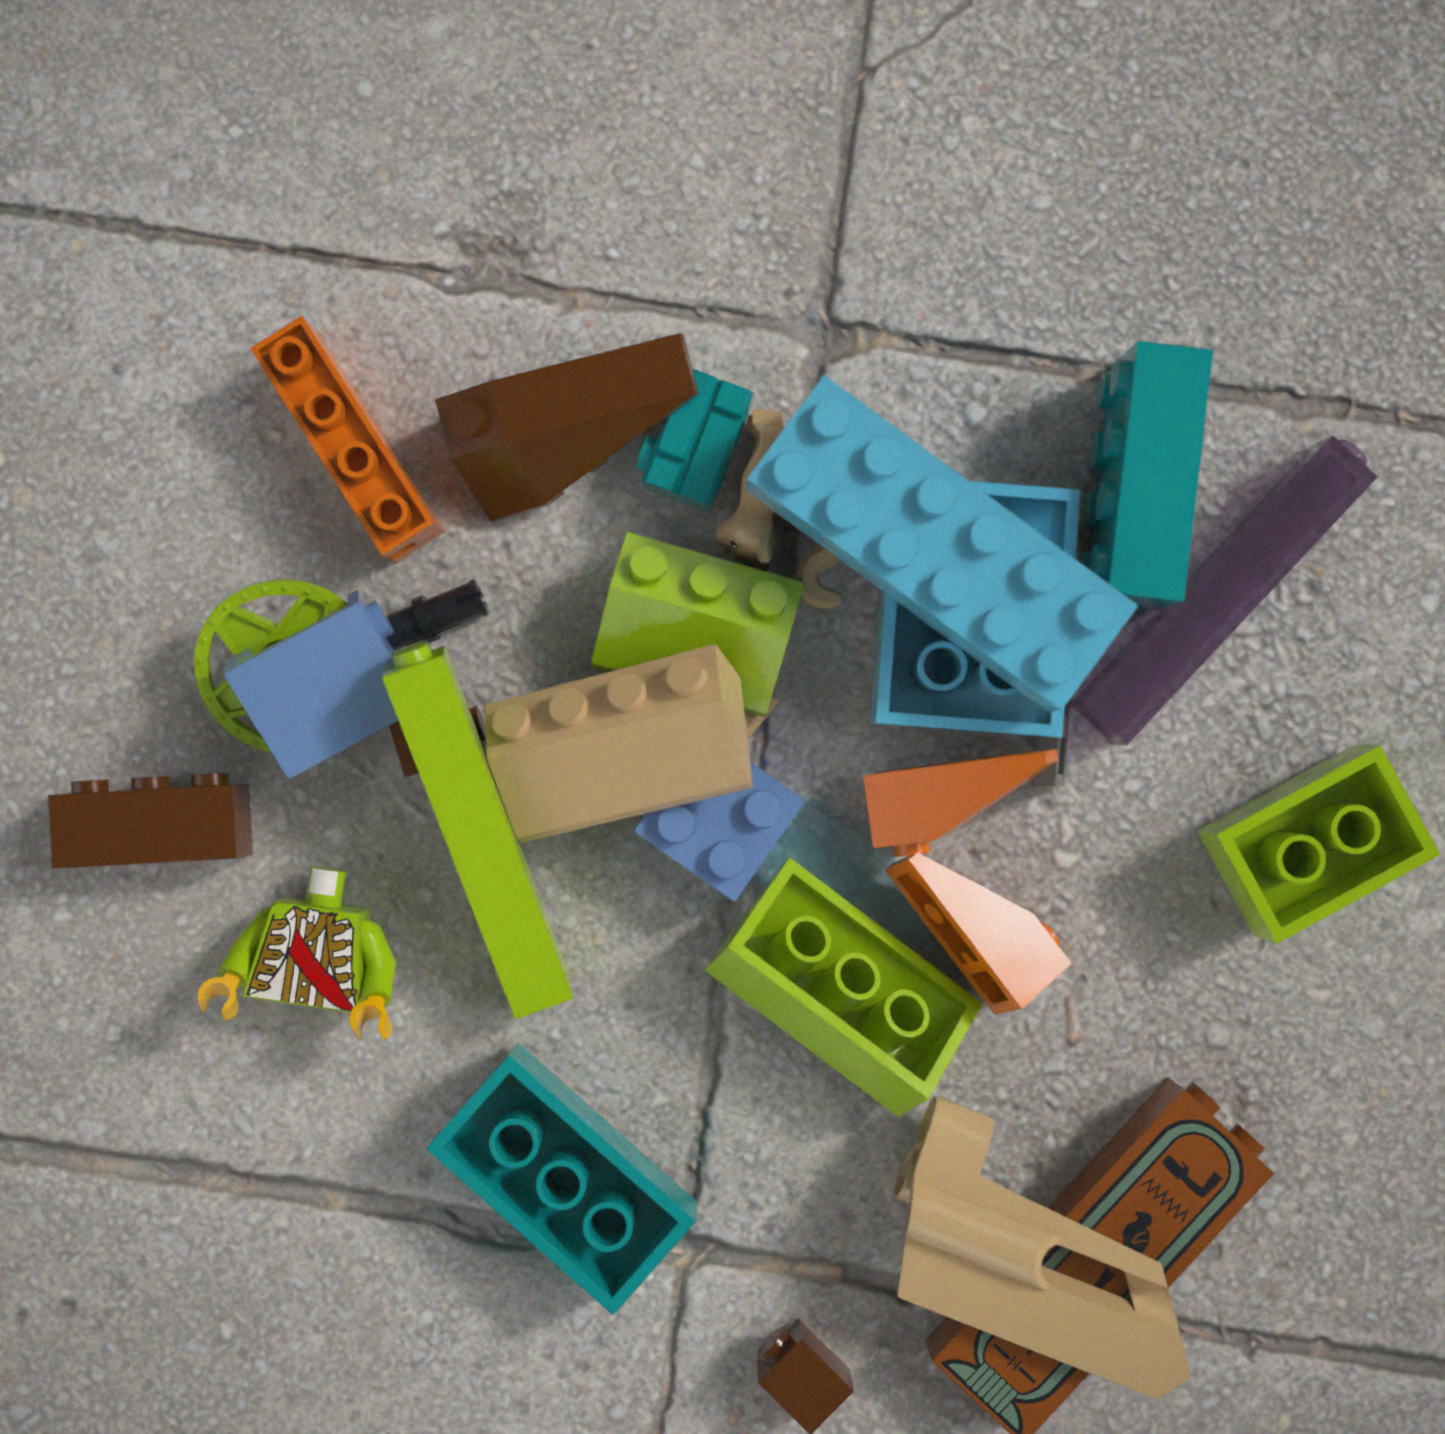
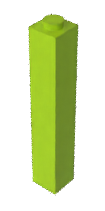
[382,642,573,1020]

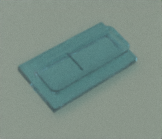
[756,796,933,953]

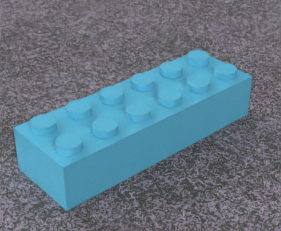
[746,375,1138,712]

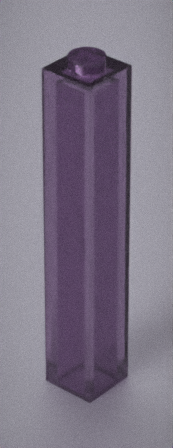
[1071,435,1378,745]

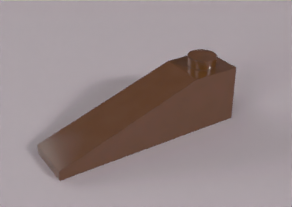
[435,333,699,522]

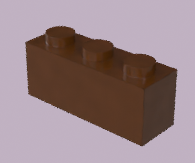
[48,773,253,869]

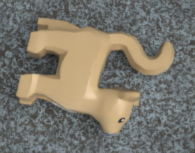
[716,409,843,609]

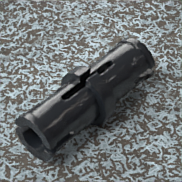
[386,579,489,651]

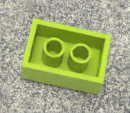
[1196,745,1441,944]

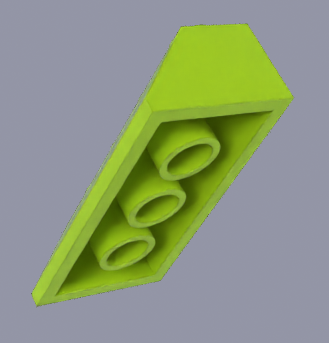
[704,857,983,1117]

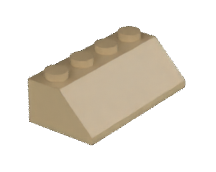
[485,644,753,843]

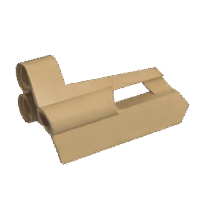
[894,1096,1191,1400]

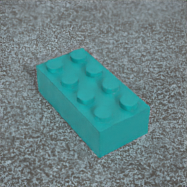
[1078,341,1213,611]
[426,1042,697,1315]

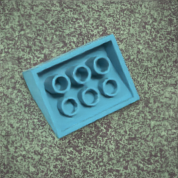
[869,481,1081,738]

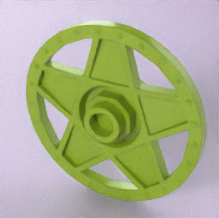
[194,579,348,753]

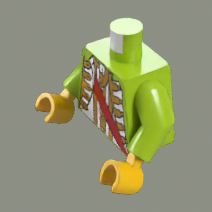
[197,866,396,1040]

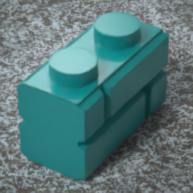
[636,369,753,513]

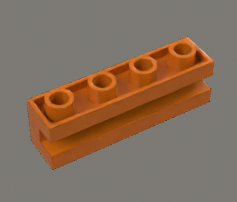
[250,315,446,563]

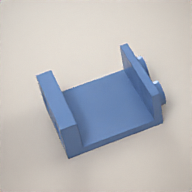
[223,590,399,780]

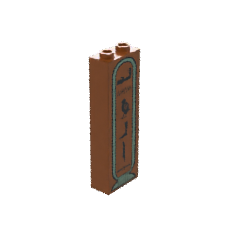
[925,1077,1274,1434]

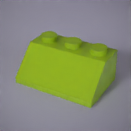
[591,532,805,717]

